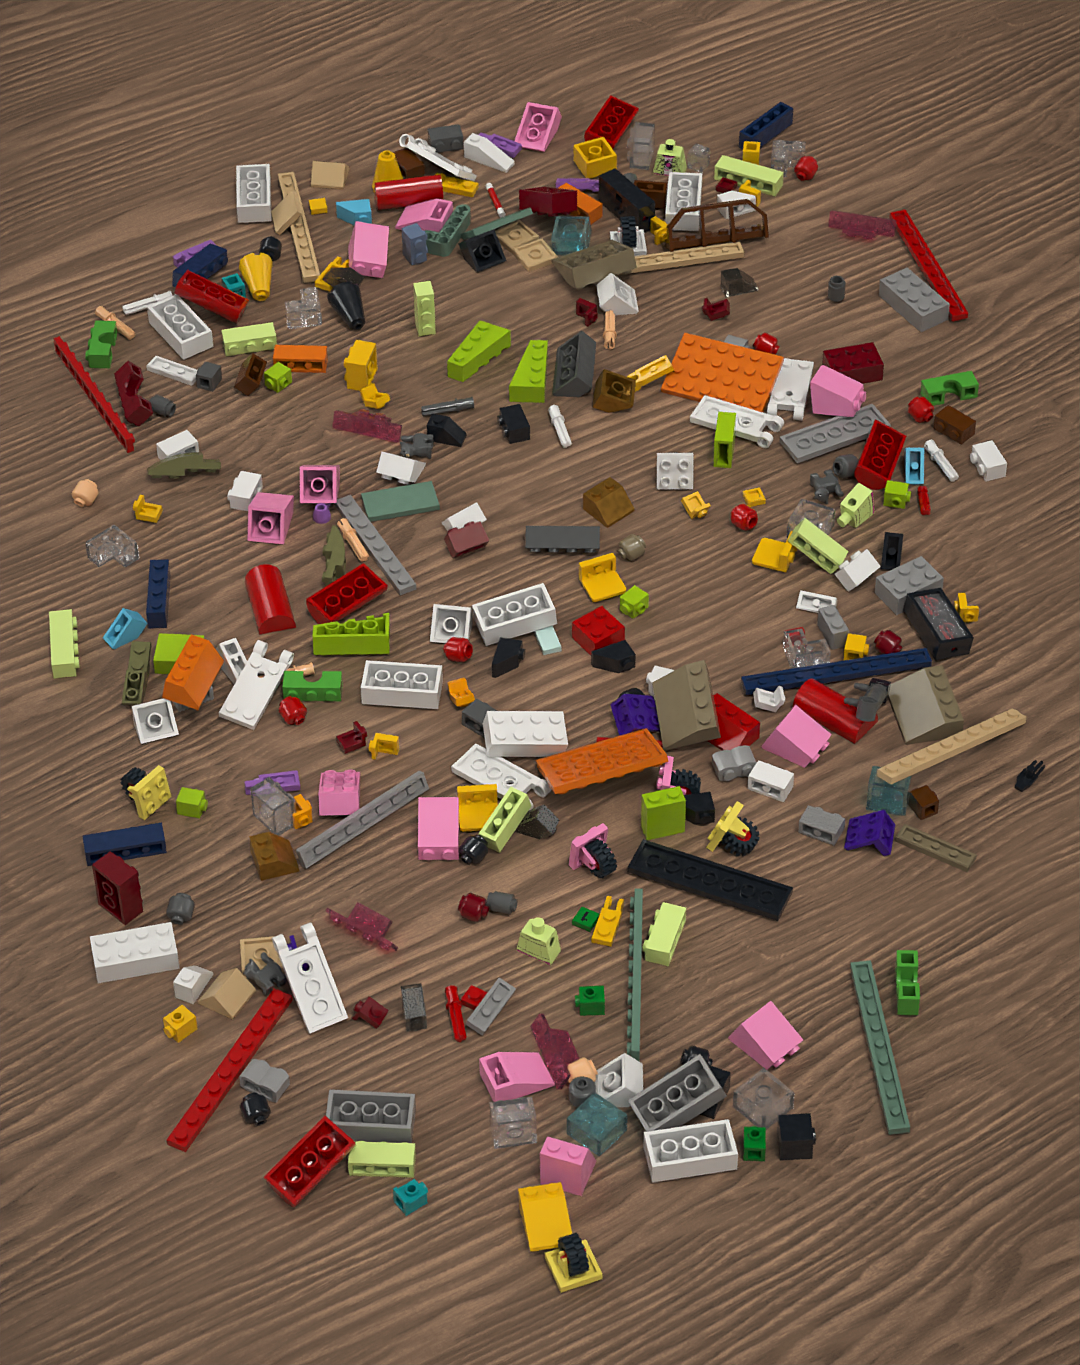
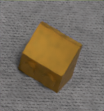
[593,369,636,413]
[583,477,635,528]
[249,832,300,881]

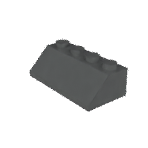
[552,330,596,397]
[526,526,600,552]

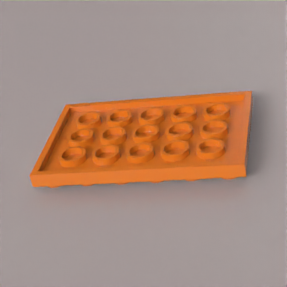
[661,333,784,412]
[535,728,669,794]

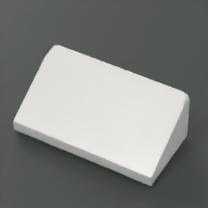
[796,590,838,613]

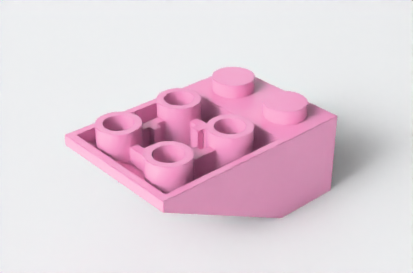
[395,199,453,232]
[318,770,360,816]
[479,1052,555,1106]

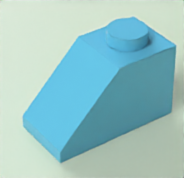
[336,199,372,225]
[904,448,924,484]
[103,608,148,649]

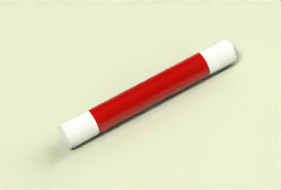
[485,183,506,218]

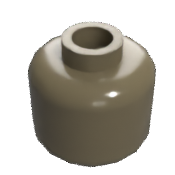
[618,534,646,561]

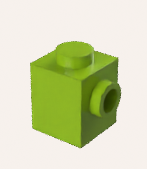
[264,362,292,393]
[883,480,911,509]
[620,585,649,619]
[176,787,208,818]

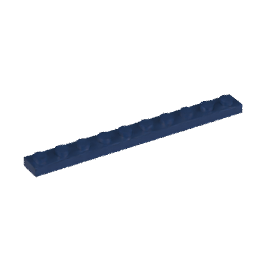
[741,648,932,695]

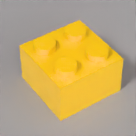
[573,137,617,179]
[344,340,378,391]

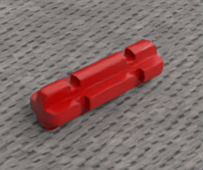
[917,486,931,516]

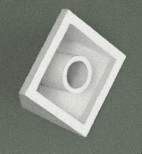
[131,698,179,744]

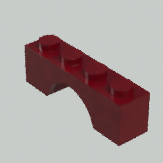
[114,360,153,426]

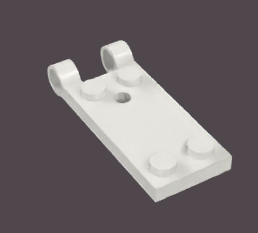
[399,134,477,181]
[767,358,814,421]
[690,395,784,448]
[219,640,294,730]
[451,744,552,815]
[272,922,348,1033]

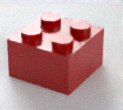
[572,606,625,655]

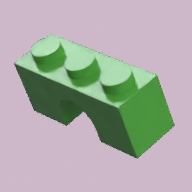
[85,321,118,368]
[920,371,979,406]
[283,671,343,701]
[895,950,920,1015]

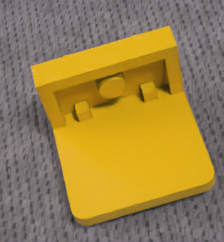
[752,531,799,572]
[579,553,626,602]
[457,784,498,832]

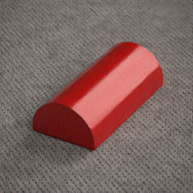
[584,95,639,149]
[375,175,443,210]
[174,270,249,324]
[855,419,907,490]
[306,563,388,624]
[245,564,296,635]
[792,678,878,744]
[264,1116,356,1208]

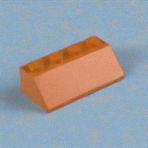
[162,634,224,710]

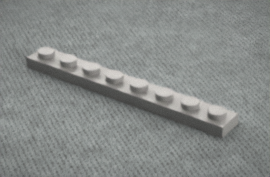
[334,495,416,595]
[296,771,429,869]

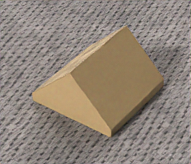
[311,161,349,190]
[198,968,256,1020]

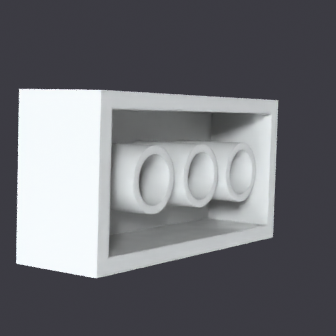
[236,164,272,223]
[665,172,702,231]
[147,295,213,360]
[472,583,557,646]
[361,660,443,709]
[483,711,568,757]
[90,922,180,983]
[643,1119,738,1183]

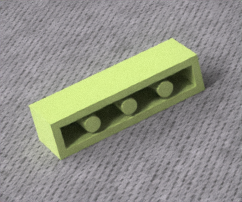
[714,155,783,196]
[49,609,80,678]

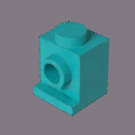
[221,273,246,298]
[393,1179,428,1216]

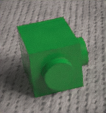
[575,985,605,1016]
[743,1126,766,1161]

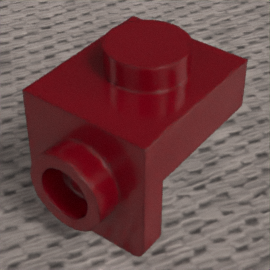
[576,298,598,327]
[702,298,730,321]
[336,721,367,754]
[352,996,389,1029]

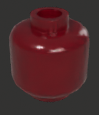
[873,630,903,655]
[458,893,489,922]

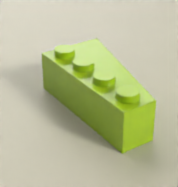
[447,320,511,382]
[509,340,548,403]
[313,613,390,655]

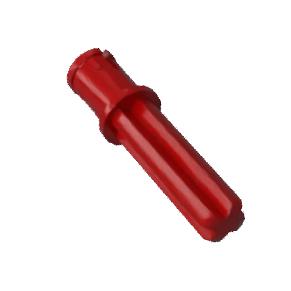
[444,985,467,1042]

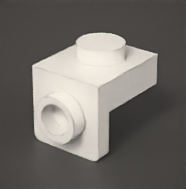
[753,686,785,713]

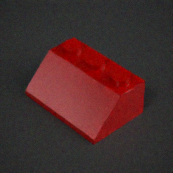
[708,693,760,751]

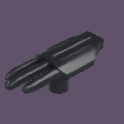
[1014,760,1045,792]

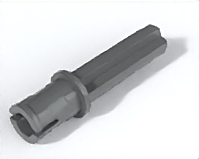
[421,397,474,417]

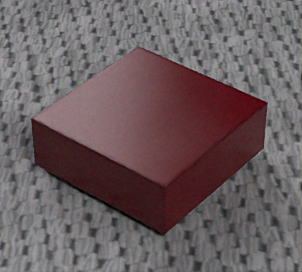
[716,177,738,193]

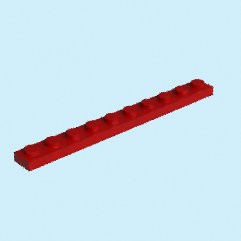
[890,209,968,321]
[53,336,135,453]
[167,988,293,1152]

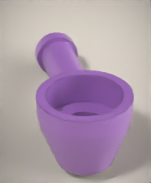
[313,503,331,524]

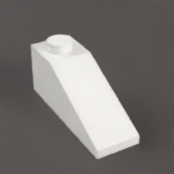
[464,133,515,173]
[216,638,247,684]

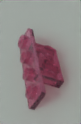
[828,210,897,239]
[332,409,402,442]
[325,902,398,951]
[531,1013,580,1089]

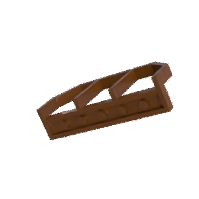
[664,199,769,252]

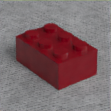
[519,186,578,216]
[822,342,884,384]
[92,851,143,925]

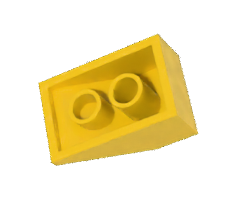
[518,1182,572,1252]

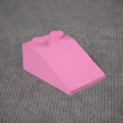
[515,102,562,152]

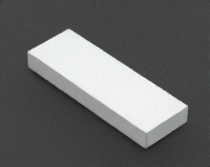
[147,356,197,386]

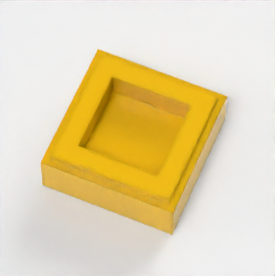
[309,198,328,215]
[743,487,766,507]

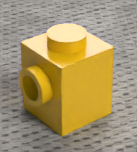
[742,141,760,165]
[843,633,869,661]
[163,1005,197,1043]

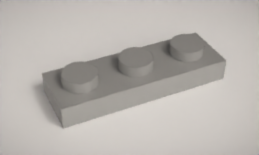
[465,978,516,1036]

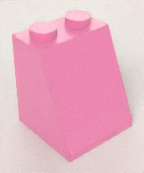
[348,221,389,278]
[810,365,866,417]
[300,465,340,503]
[248,492,294,544]
[761,705,832,768]
[418,797,460,860]
[728,1001,803,1070]
[540,1137,596,1196]

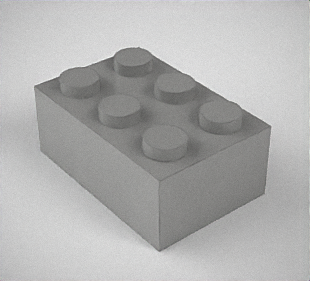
[875,556,944,615]

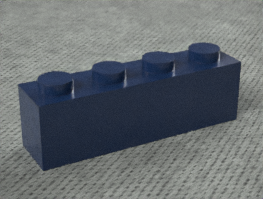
[739,102,793,150]
[172,243,228,287]
[146,559,171,629]
[82,822,167,866]

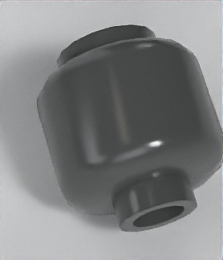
[832,454,859,479]
[166,893,195,925]
[568,1076,596,1108]

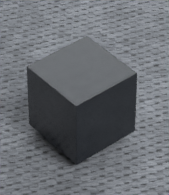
[777,1113,816,1161]

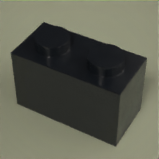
[497,404,530,444]

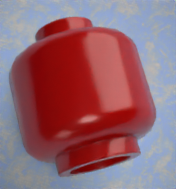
[794,156,818,181]
[753,333,780,355]
[908,396,935,423]
[731,504,758,531]
[443,637,473,662]
[278,696,307,725]

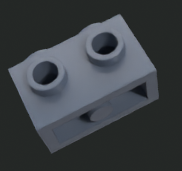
[401,223,428,266]

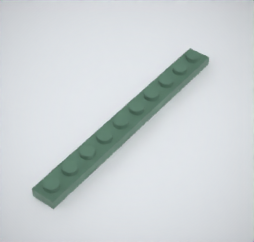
[627,889,643,1062]
[850,960,910,1135]

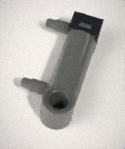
[844,678,891,722]

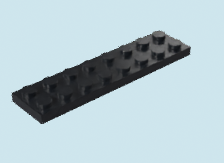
[628,839,793,921]

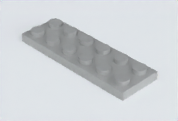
[779,404,891,463]

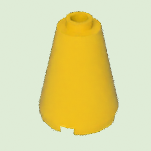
[372,150,403,193]
[239,253,273,301]

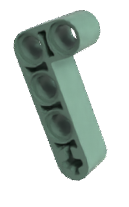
[425,204,471,257]

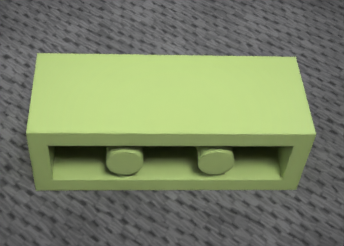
[413,281,436,336]
[221,322,277,356]
[788,518,848,574]
[479,787,531,853]
[642,902,686,966]
[348,1141,416,1178]

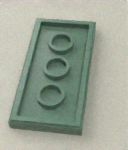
[461,208,533,240]
[361,481,440,522]

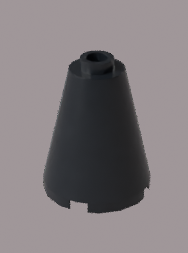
[327,281,365,330]

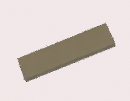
[895,824,977,872]

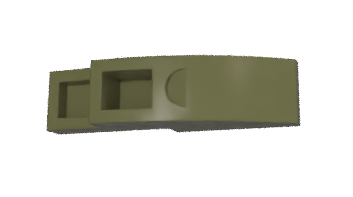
[147,452,221,479]
[322,525,346,587]
[122,641,151,705]

